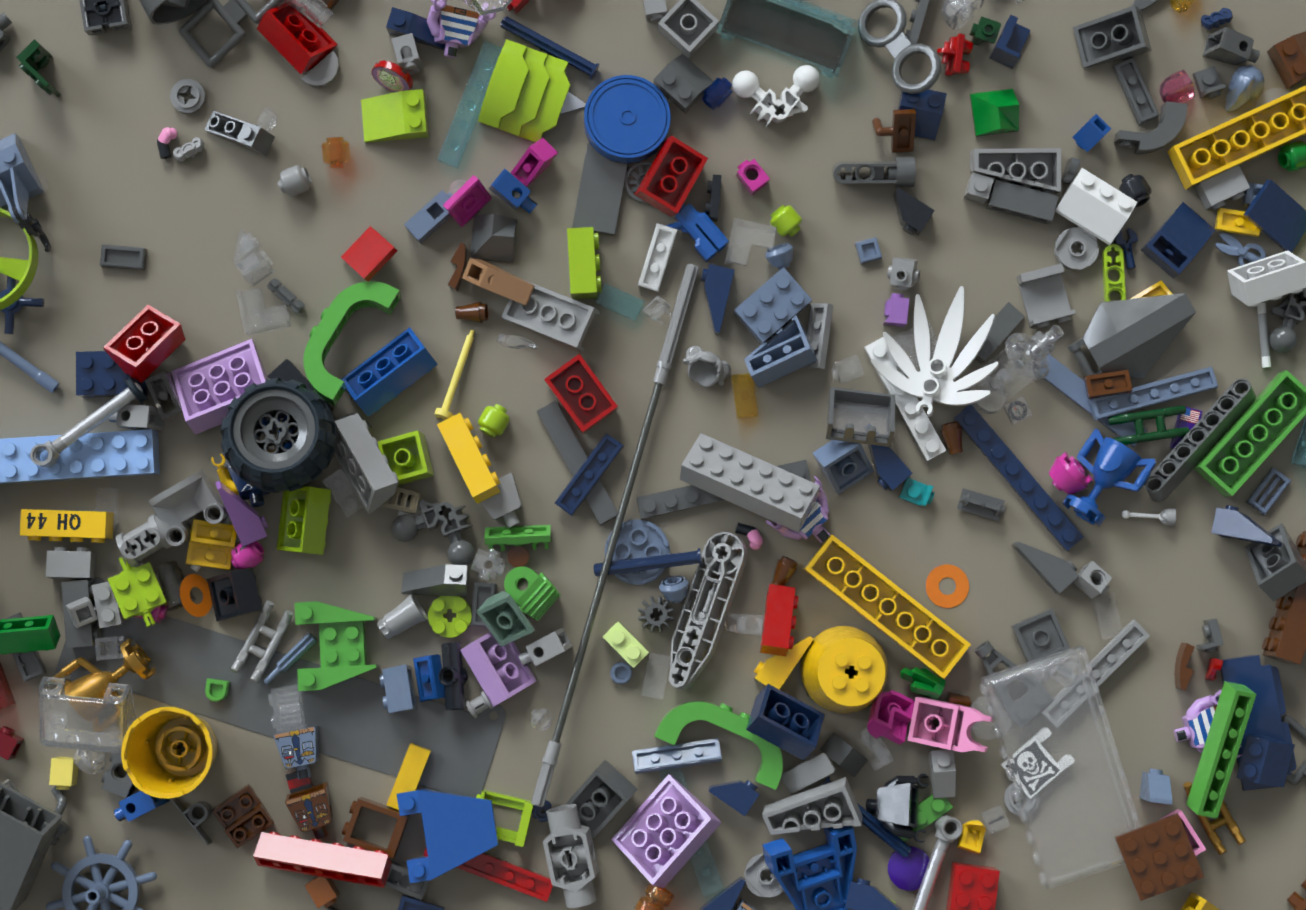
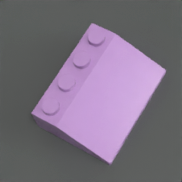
[171,339,268,435]
[611,774,722,888]

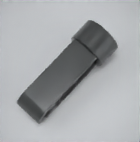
[832,157,916,187]

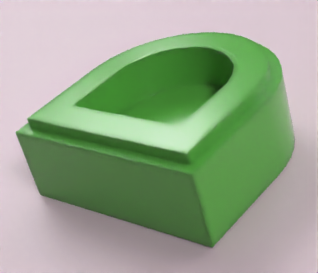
[205,678,230,702]

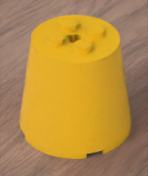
[800,626,888,713]
[121,707,218,799]

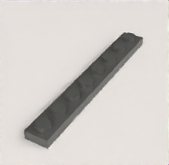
[636,460,811,519]

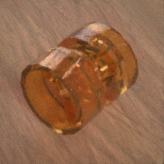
[634,883,675,910]

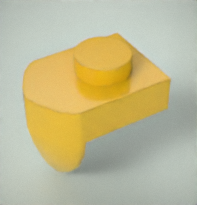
[957,820,986,854]

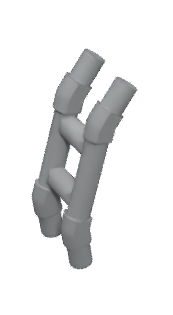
[230,600,293,683]

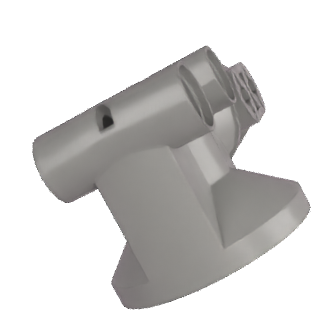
[116,469,228,567]

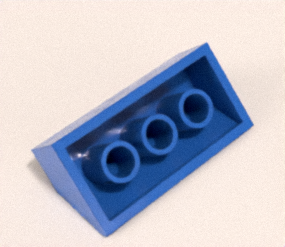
[341,327,438,417]

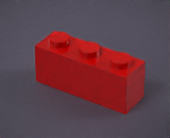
[760,584,798,657]

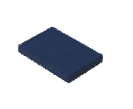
[1244,180,1306,253]

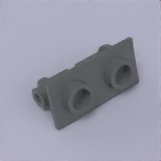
[957,488,1005,522]

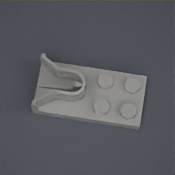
[502,280,600,352]

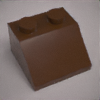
[1267,31,1306,89]

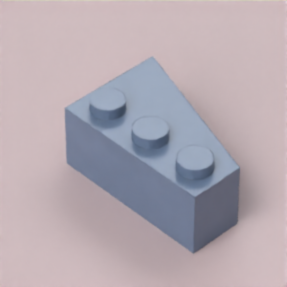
[744,315,818,388]

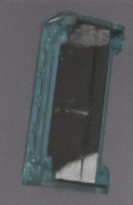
[716,0,858,78]

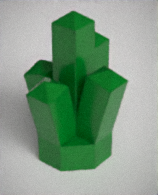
[900,667,946,700]

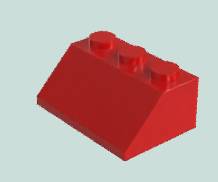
[256,0,338,74]
[103,305,186,383]

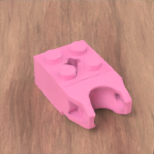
[907,697,993,752]

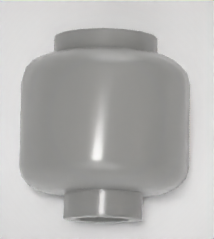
[278,165,312,197]

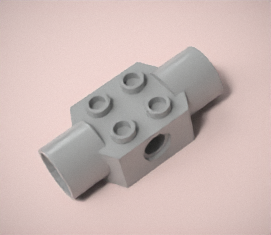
[543,804,599,908]

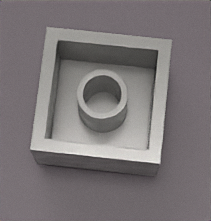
[658,0,719,59]

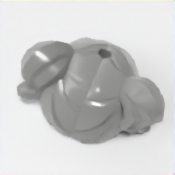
[683,346,731,387]

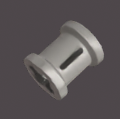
[465,691,494,719]

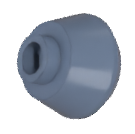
[765,243,793,270]
[659,576,689,603]

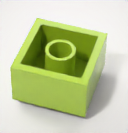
[377,430,434,486]

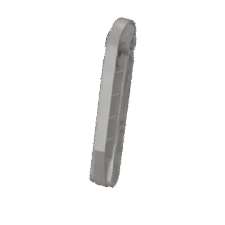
[669,532,748,690]

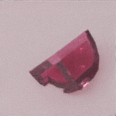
[1159,69,1195,103]

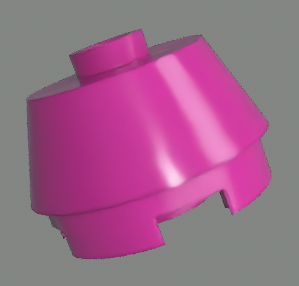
[1048,452,1093,495]

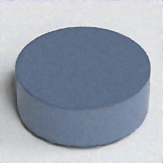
[610,662,632,684]

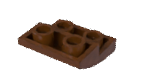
[212,784,274,849]

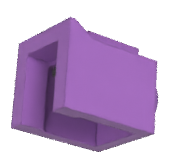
[883,293,909,327]

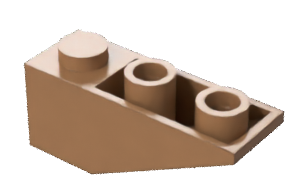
[462,258,535,305]

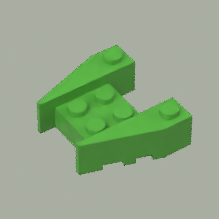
[295,601,379,691]

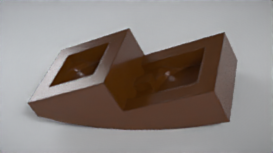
[448,243,467,291]
[1174,643,1195,690]

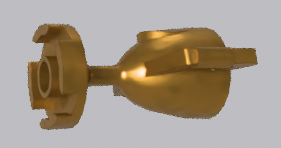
[52,638,156,734]

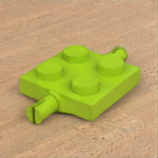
[107,556,167,627]

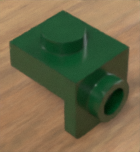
[969,16,1001,46]

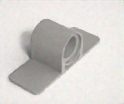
[781,753,835,793]

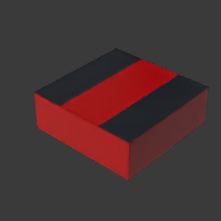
[285,771,313,793]

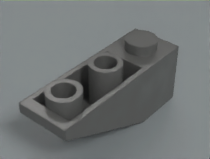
[204,110,275,156]

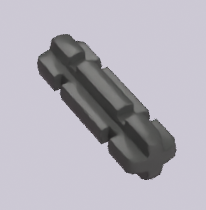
[267,278,305,314]

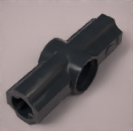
[439,642,468,711]

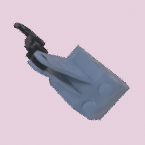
[0,133,51,252]

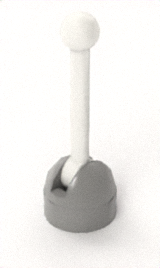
[1121,508,1176,526]

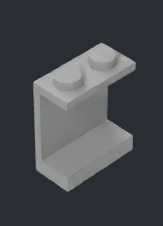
[1016,263,1076,329]

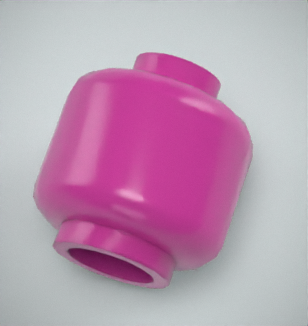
[231,541,264,570]

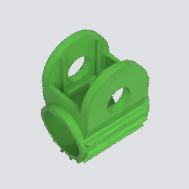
[504,566,561,621]

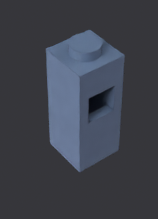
[404,190,453,244]

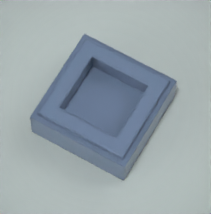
[855,237,882,264]

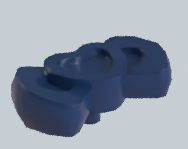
[1200,8,1233,30]

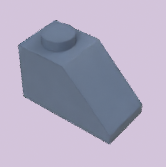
[1139,768,1172,805]

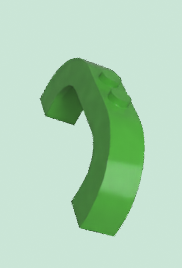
[303,281,401,406]
[654,701,783,790]

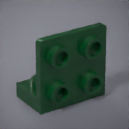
[16,39,61,97]

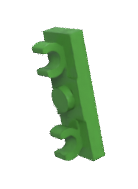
[484,525,551,552]

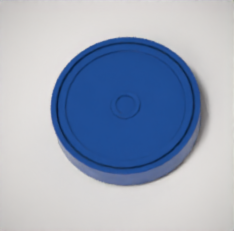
[584,75,671,163]

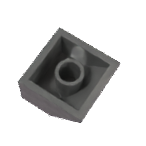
[654,54,714,114]

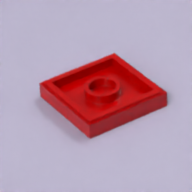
[341,226,398,282]

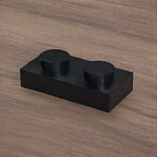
[705,174,722,222]

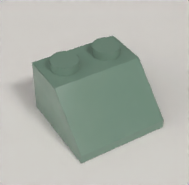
[476,591,535,646]

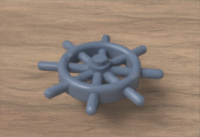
[46,836,157,910]

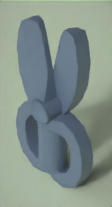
[1215,233,1266,266]

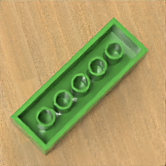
[1194,370,1306,497]

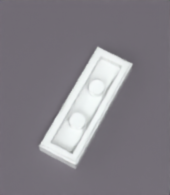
[638,223,678,292]

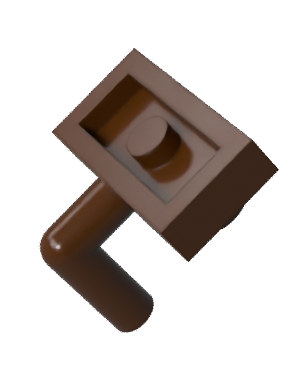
[872,109,916,153]

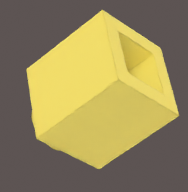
[49,757,79,790]

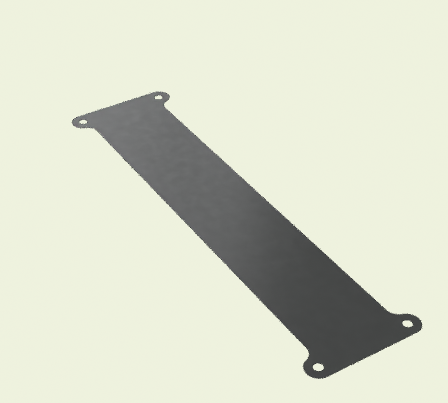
[54,577,506,797]

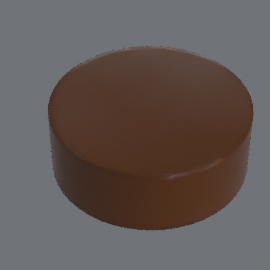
[507,546,530,567]

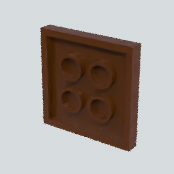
[1115,813,1204,901]

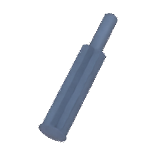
[263,632,317,685]

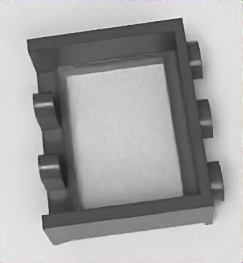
[826,387,895,447]

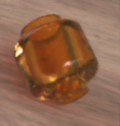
[321,137,350,168]

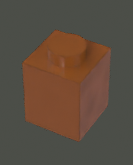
[304,876,340,908]

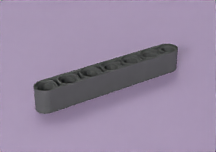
[1144,379,1256,502]

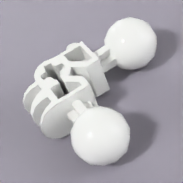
[732,65,820,127]

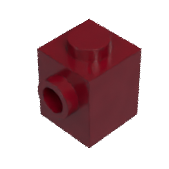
[0,726,24,760]

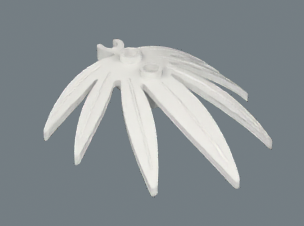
[871,286,999,417]

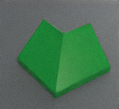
[970,89,1019,137]

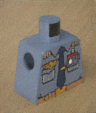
[273,725,319,779]

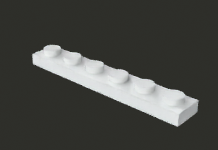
[864,337,946,461]

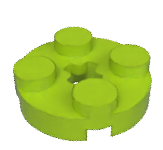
[428,596,472,638]

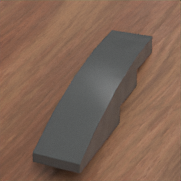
[345,843,430,900]

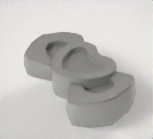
[173,137,204,162]

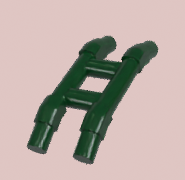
[1108,406,1190,445]

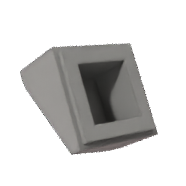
[66,597,98,628]

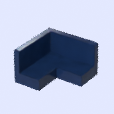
[989,15,1030,69]

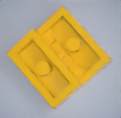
[185,519,237,570]

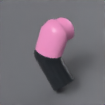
[157,127,177,159]
[735,523,763,550]

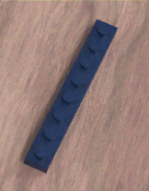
[953,404,1084,551]

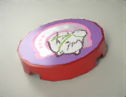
[372,60,413,93]

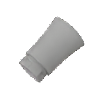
[377,594,428,639]

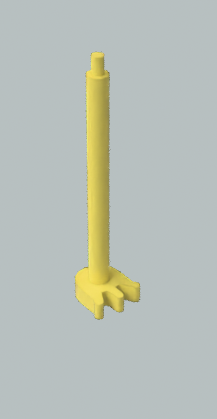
[434,330,475,420]

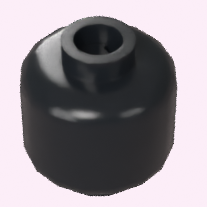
[1119,174,1152,207]

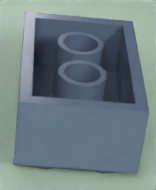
[733,267,812,344]

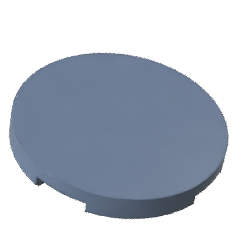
[605,519,670,585]

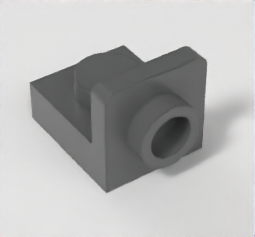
[1192,66,1226,99]
[1197,618,1224,653]

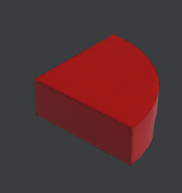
[1205,658,1223,681]

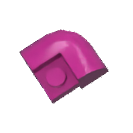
[867,690,915,745]

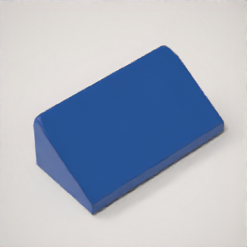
[413,654,445,702]

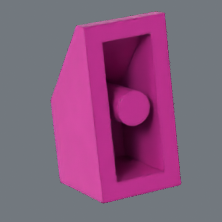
[511,138,558,187]

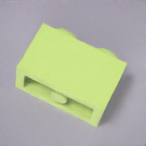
[603,621,649,668]

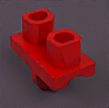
[937,33,973,76]

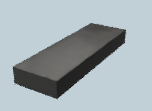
[1112,57,1160,125]

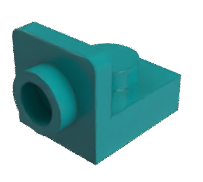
[899,478,935,507]

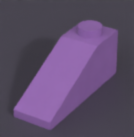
[215,481,268,547]

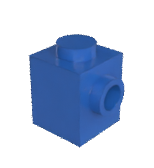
[1072,114,1111,152]

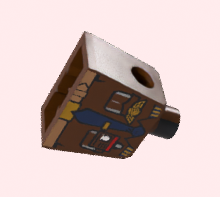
[285,782,333,839]

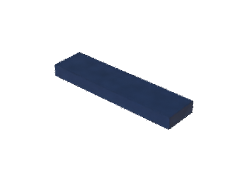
[555,433,624,516]

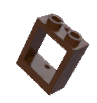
[342,797,410,859]

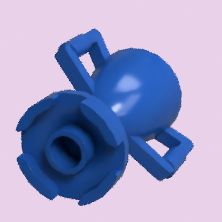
[1063,429,1156,527]

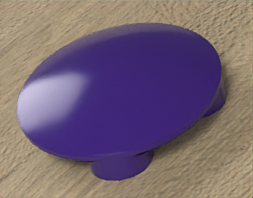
[888,846,930,891]

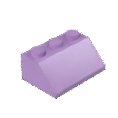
[460,632,536,707]

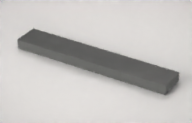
[537,400,618,525]

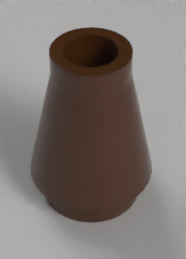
[455,301,489,323]
[941,421,963,454]
[771,556,798,586]

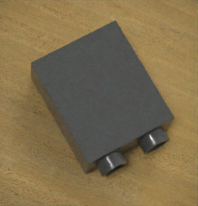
[0,782,62,910]

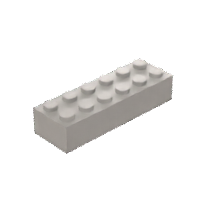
[680,433,820,533]

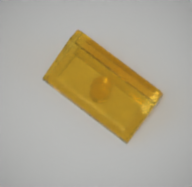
[731,373,758,419]

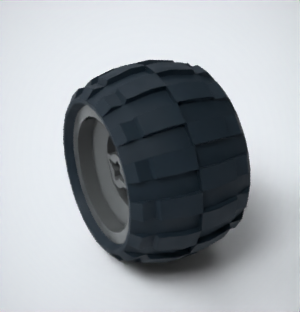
[220,378,337,493]

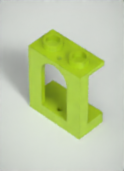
[476,790,534,847]

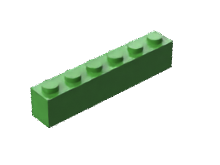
[1186,681,1256,818]

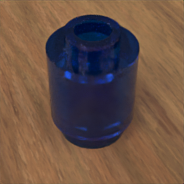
[701,77,733,110]

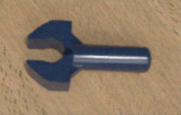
[1114,228,1138,270]

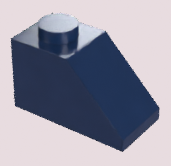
[708,780,760,816]

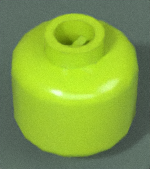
[770,205,802,237]
[478,404,510,438]

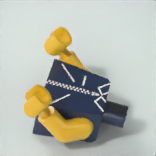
[211,448,276,507]

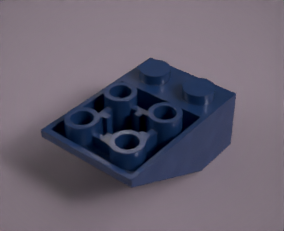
[1141,202,1215,278]

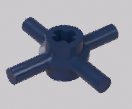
[0,276,44,335]

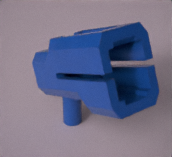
[666,203,729,262]

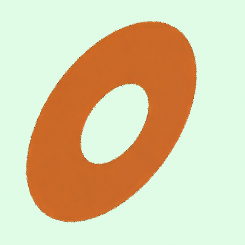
[926,564,969,608]
[180,574,212,617]

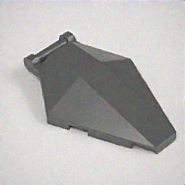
[1067,293,1196,378]

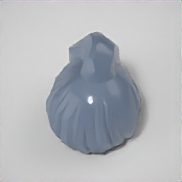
[1225,65,1265,112]

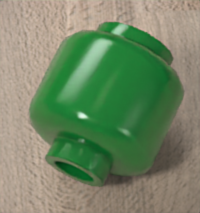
[1278,141,1306,172]

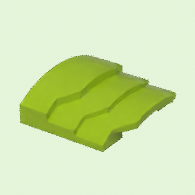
[478,39,571,143]

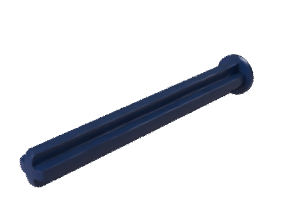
[500,16,600,79]
[594,548,703,577]
[820,776,911,858]

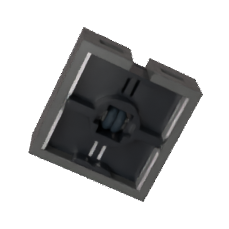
[79,0,131,36]

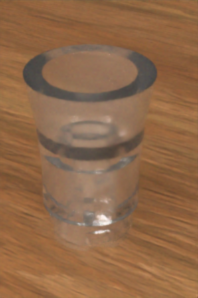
[284,0,334,28]

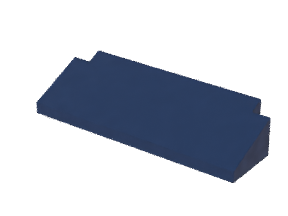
[1220,655,1296,791]

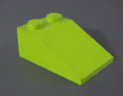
[361,89,429,143]

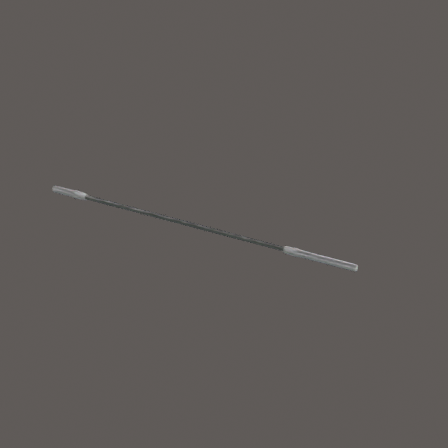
[531,264,699,807]

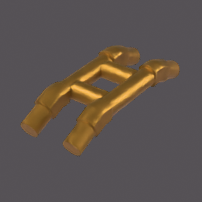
[1183,782,1246,856]

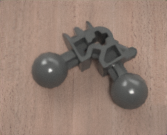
[1269,288,1306,354]
[391,499,475,565]

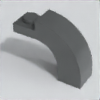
[1114,101,1188,154]

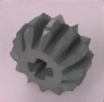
[638,596,674,633]

